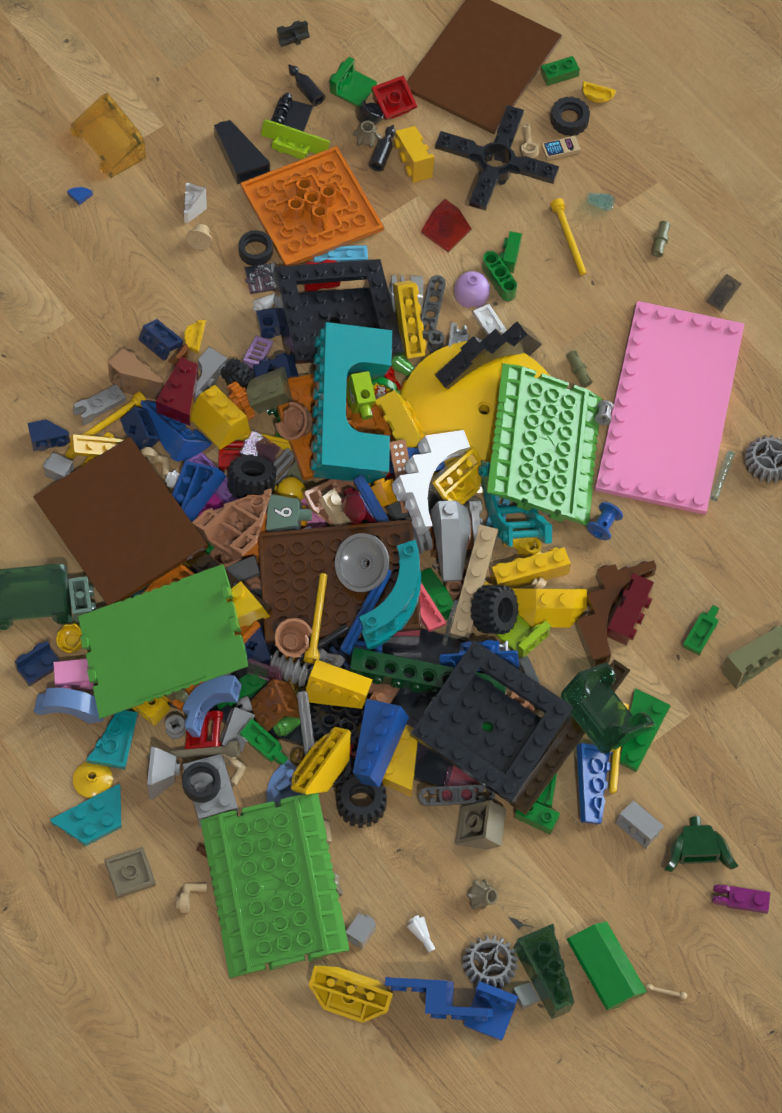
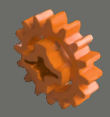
[227,381,255,421]

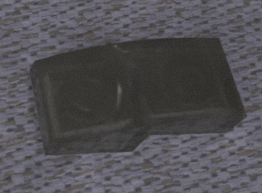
[706,274,742,312]

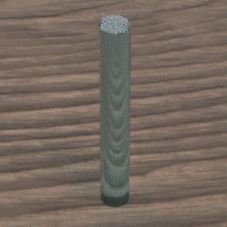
[711,451,735,501]

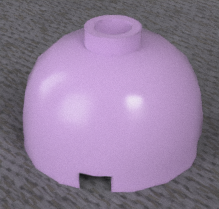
[454,271,490,308]

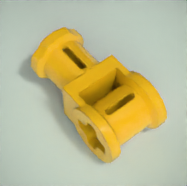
[503,538,542,558]

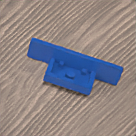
[439,640,519,671]

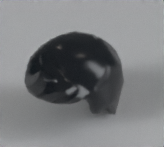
[356,100,384,125]

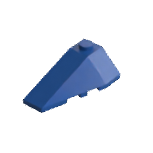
[140,400,212,462]

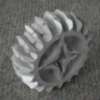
[744,435,782,483]
[462,935,518,988]

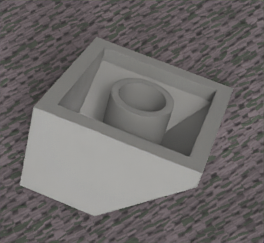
[147,747,180,800]

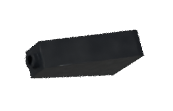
[214,120,270,184]

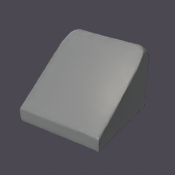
[512,982,540,1010]

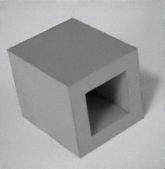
[43,453,74,481]
[346,913,376,950]

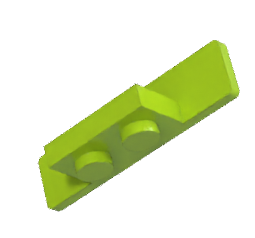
[261,119,330,159]

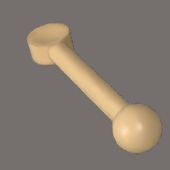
[645,984,687,1000]

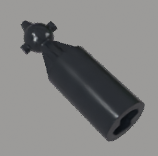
[288,64,326,106]
[369,125,395,172]

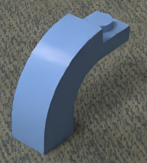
[183,675,242,737]
[34,688,104,724]

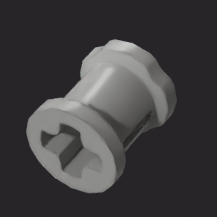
[595,400,614,425]

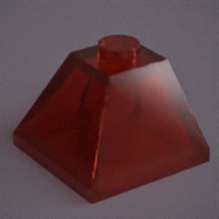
[421,199,472,253]

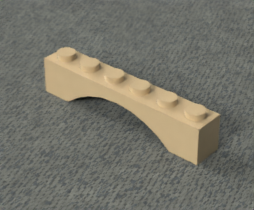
[450,524,498,642]

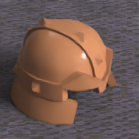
[275,402,313,440]
[275,618,313,657]

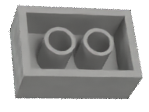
[183,754,238,827]

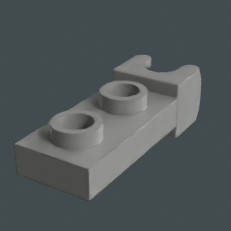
[73,384,126,425]

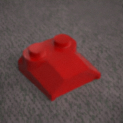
[371,75,418,120]

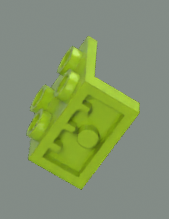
[495,615,551,658]

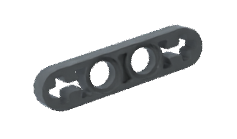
[421,275,446,339]
[417,785,495,807]

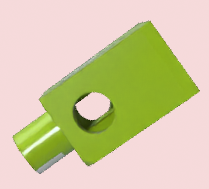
[346,371,376,420]

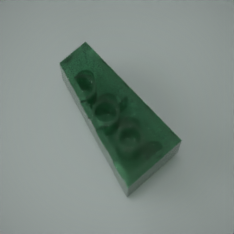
[513,924,575,1019]

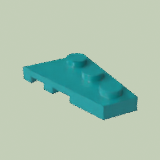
[86,710,138,770]

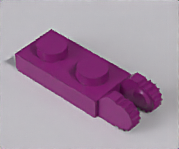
[712,884,770,914]

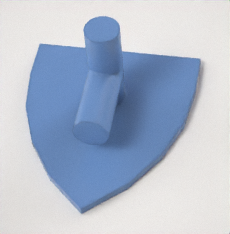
[267,760,304,804]

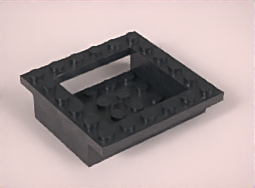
[273,259,404,364]
[409,640,573,803]

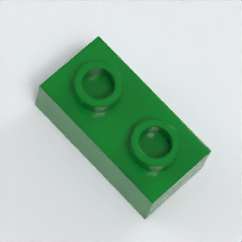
[540,56,580,86]
[500,231,522,273]
[514,802,560,835]

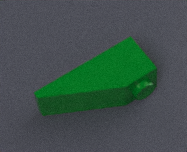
[421,568,456,620]

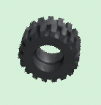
[227,454,277,499]
[471,585,519,634]
[336,774,387,828]

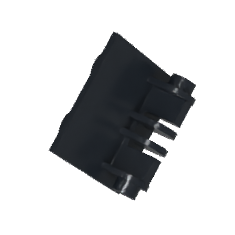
[271,93,313,132]

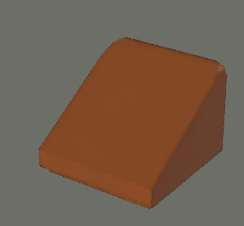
[168,344,189,366]

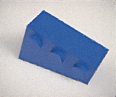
[172,460,227,522]

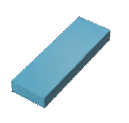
[314,246,368,263]

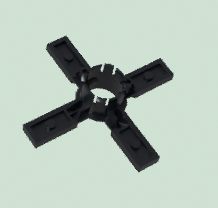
[435,105,559,211]

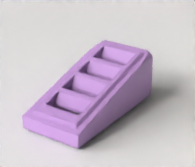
[243,336,273,369]

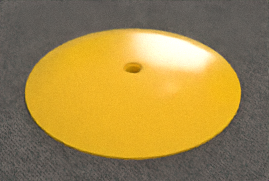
[401,341,550,493]

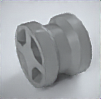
[165,715,186,739]

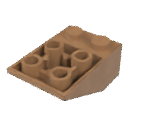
[108,348,164,400]

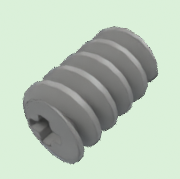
[269,650,313,687]

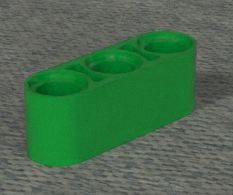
[482,251,517,302]

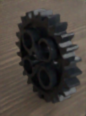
[311,702,366,748]

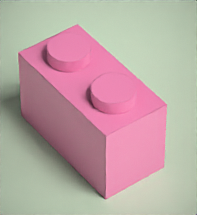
[53,659,96,691]

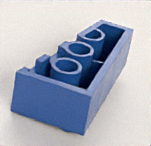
[353,699,409,788]

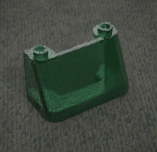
[0,564,73,630]
[561,662,655,754]

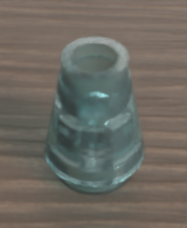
[587,193,615,211]

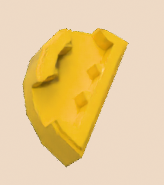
[582,81,616,103]
[184,320,206,354]

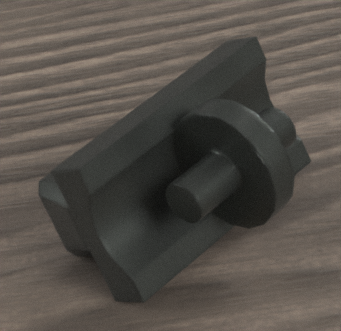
[277,20,310,47]

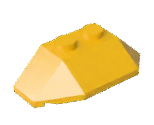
[430,447,483,505]
[511,588,587,628]
[291,727,351,794]
[308,965,394,1023]

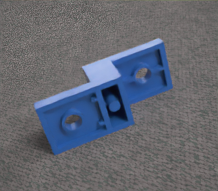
[385,977,494,1021]

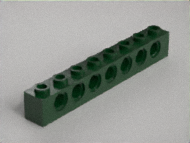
[348,647,506,696]

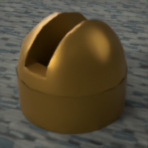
[290,749,305,766]

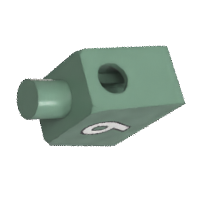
[266,494,312,532]

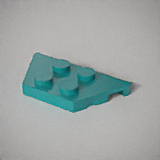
[50,784,122,846]

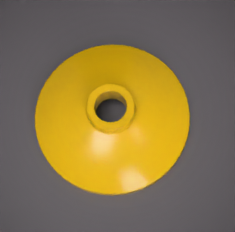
[73,762,113,798]

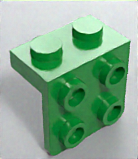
[329,56,377,107]

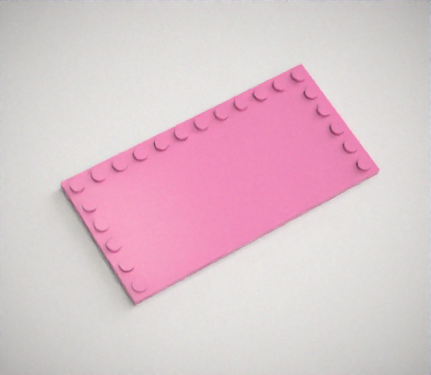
[595,301,744,515]

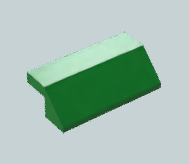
[566,921,647,1011]

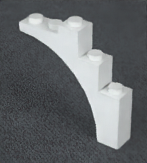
[392,430,470,535]

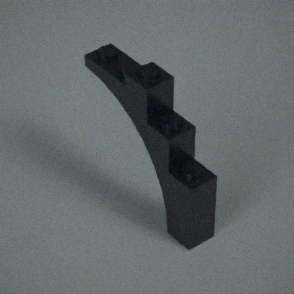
[435,321,542,389]

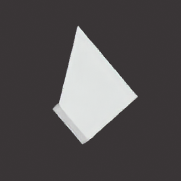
[184,183,207,223]

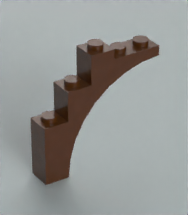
[575,560,657,668]

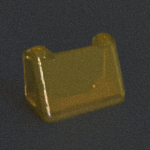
[70,93,146,178]

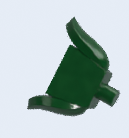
[664,816,739,872]

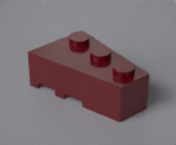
[156,357,198,426]
[607,573,654,646]

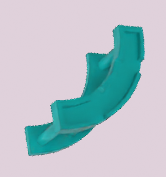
[479,461,552,547]
[359,539,421,650]

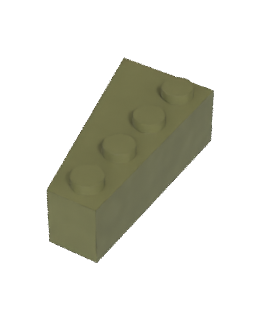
[722,625,782,689]

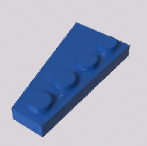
[577,743,613,825]

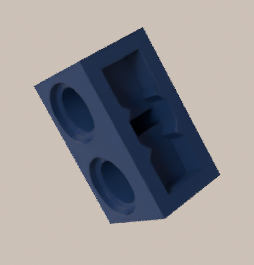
[256,308,282,339]

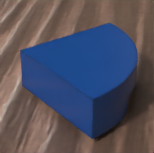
[67,187,93,205]

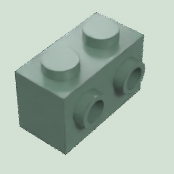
[68,576,96,624]

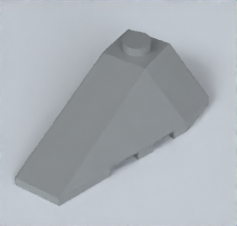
[431,501,471,582]

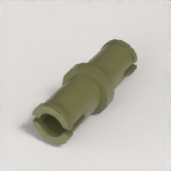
[652,221,671,257]
[566,350,593,387]

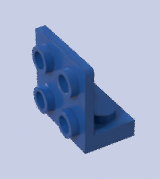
[464,981,518,1041]

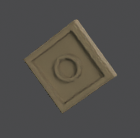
[104,847,156,898]

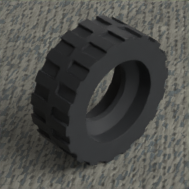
[550,96,590,136]

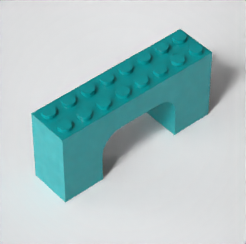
[310,322,392,484]

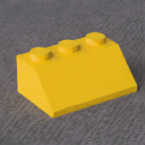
[191,385,250,450]

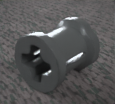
[427,330,445,353]

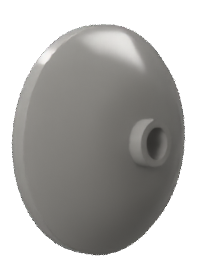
[335,533,389,592]

